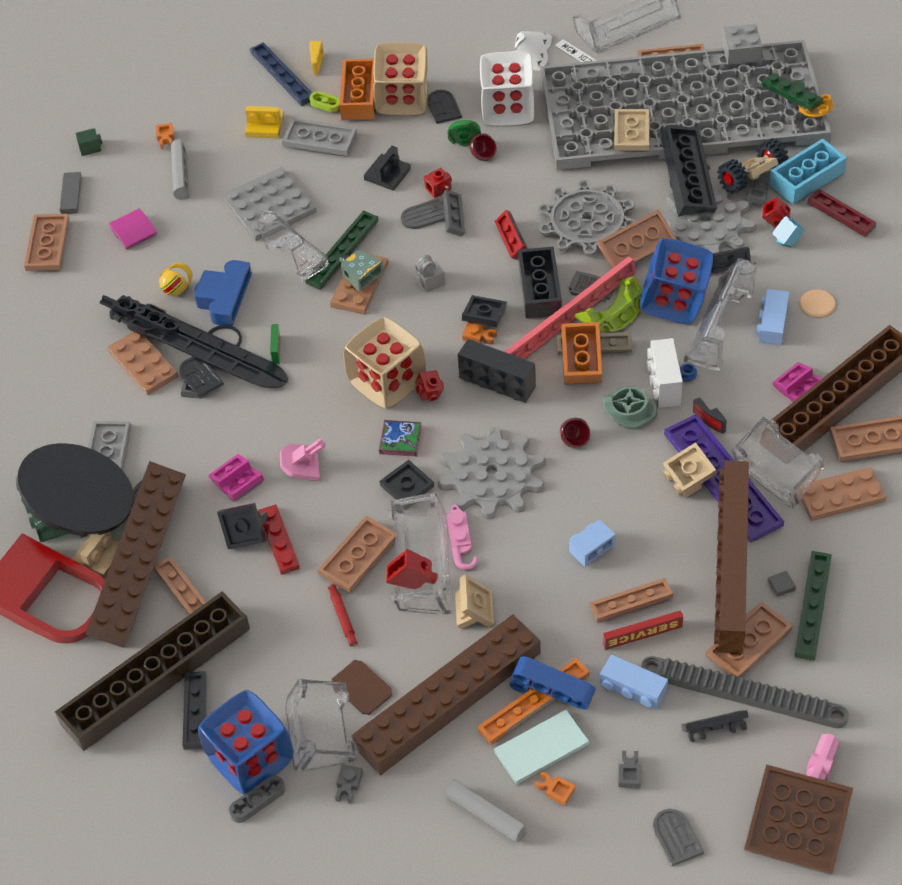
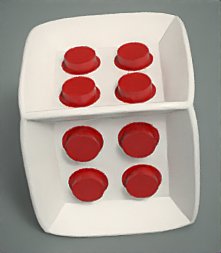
[480,51,534,126]

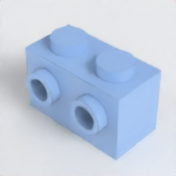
[569,519,615,567]

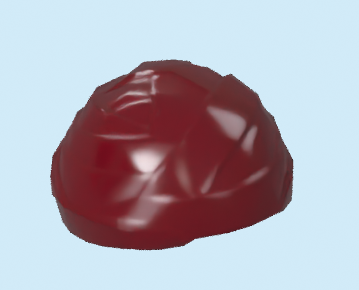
[469,133,497,161]
[560,417,591,448]

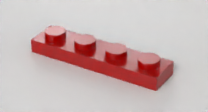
[258,504,300,575]

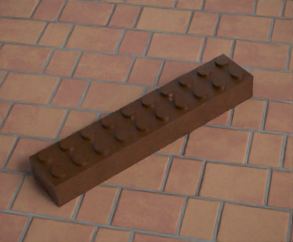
[759,325,902,465]
[714,460,749,654]
[85,461,186,648]
[352,614,541,776]

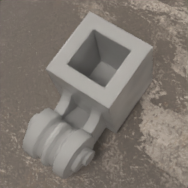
[415,255,445,292]

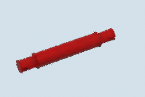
[328,584,358,647]

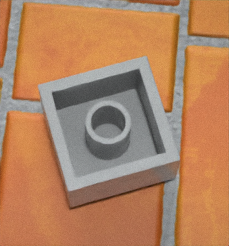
[722,24,762,65]

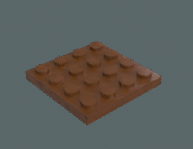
[744,764,853,875]

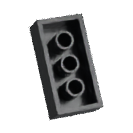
[518,246,562,318]
[457,339,536,403]

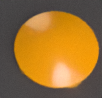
[799,94,834,117]

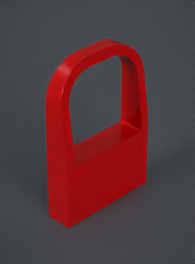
[0,533,105,644]

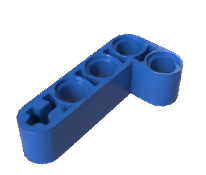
[509,656,596,710]

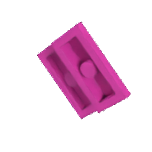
[109,208,157,250]
[773,362,822,402]
[208,454,264,501]

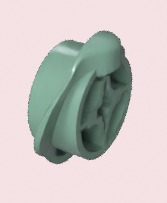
[603,386,657,428]

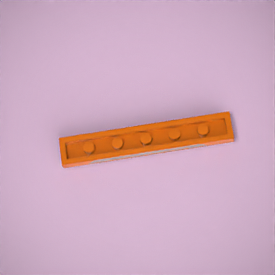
[478,658,590,745]

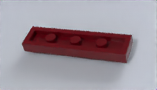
[808,189,877,237]

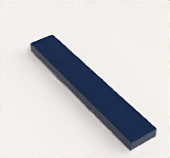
[250,42,312,106]

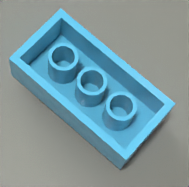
[769,139,847,204]

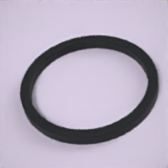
[208,325,242,347]

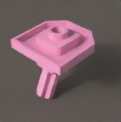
[280,439,325,481]

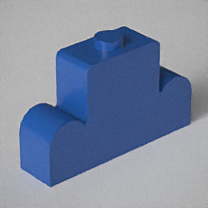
[194,260,252,326]

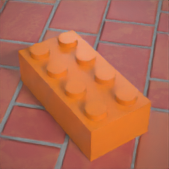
[339,59,375,120]

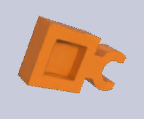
[156,123,174,149]
[462,322,497,344]
[535,772,576,806]

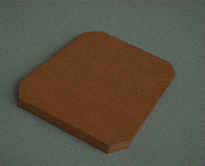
[332,660,392,715]

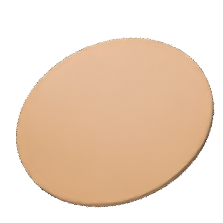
[799,289,836,318]

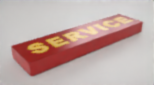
[603,610,684,650]

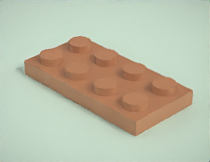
[597,209,677,269]
[24,214,70,271]
[330,251,388,315]
[108,332,179,395]
[829,416,902,462]
[797,467,886,521]
[318,516,398,593]
[706,601,793,678]

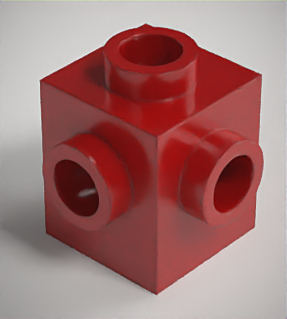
[424,168,452,199]
[762,197,791,228]
[415,370,444,401]

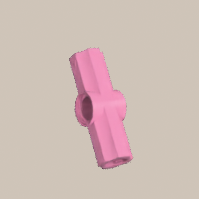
[806,734,840,780]

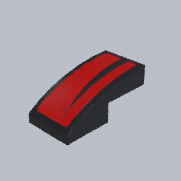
[693,397,727,434]

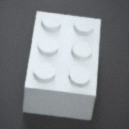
[647,338,683,408]

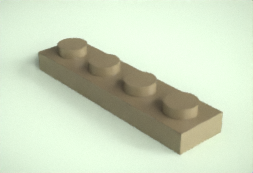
[557,332,632,355]

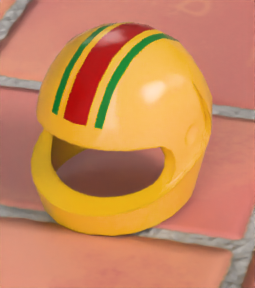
[159,262,193,297]

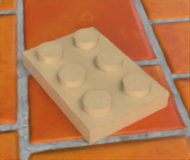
[614,109,649,151]

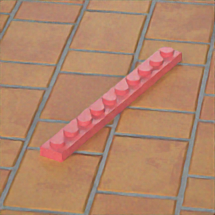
[504,256,636,359]

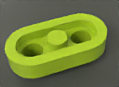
[309,91,340,113]

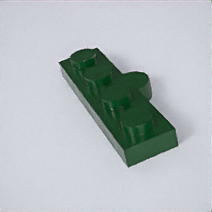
[761,73,823,111]

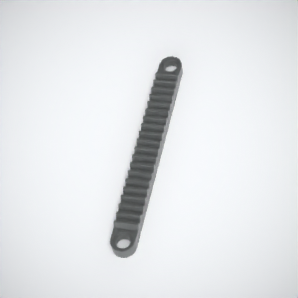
[641,656,849,728]

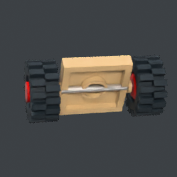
[717,138,789,194]

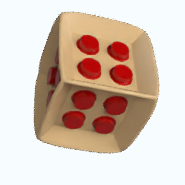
[373,42,428,115]
[343,317,426,409]

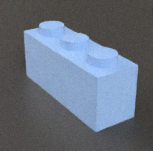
[756,289,789,345]
[600,655,668,709]

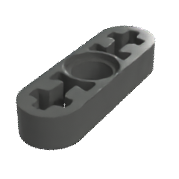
[229,776,285,823]

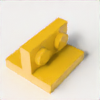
[245,106,284,138]

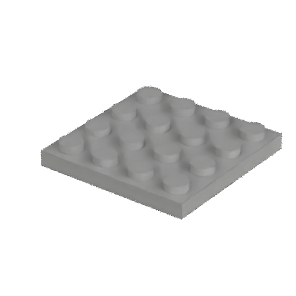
[222,167,316,241]

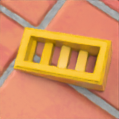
[309,41,324,76]

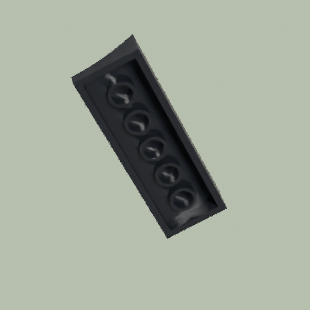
[661,125,717,217]

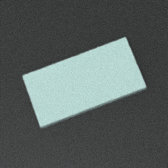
[494,710,589,785]

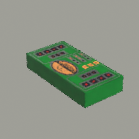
[270,324,280,364]

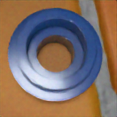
[680,363,697,381]

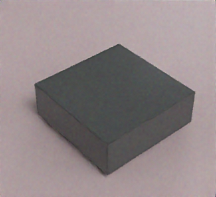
[768,571,796,597]

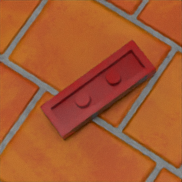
[494,210,528,260]

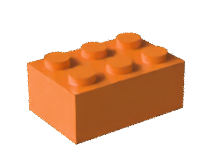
[561,322,602,384]

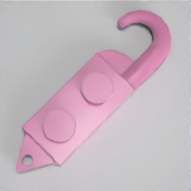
[446,504,478,570]

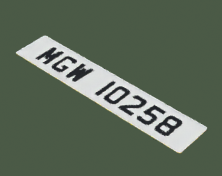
[555,39,597,62]

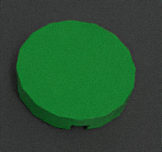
[447,120,481,146]

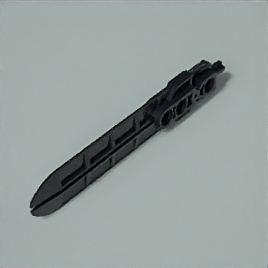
[100,295,288,388]

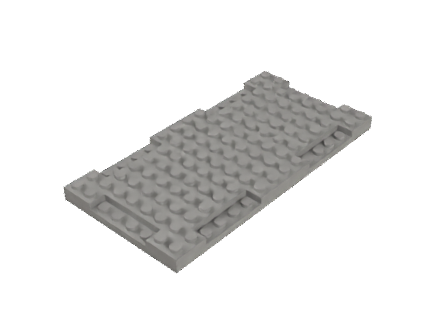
[540,40,831,170]

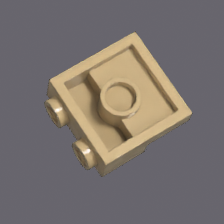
[663,442,717,498]

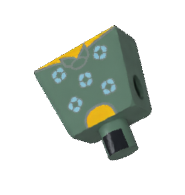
[339,250,384,292]

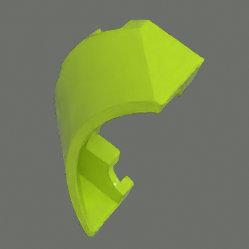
[574,276,642,332]

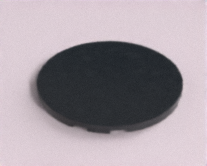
[16,443,134,536]

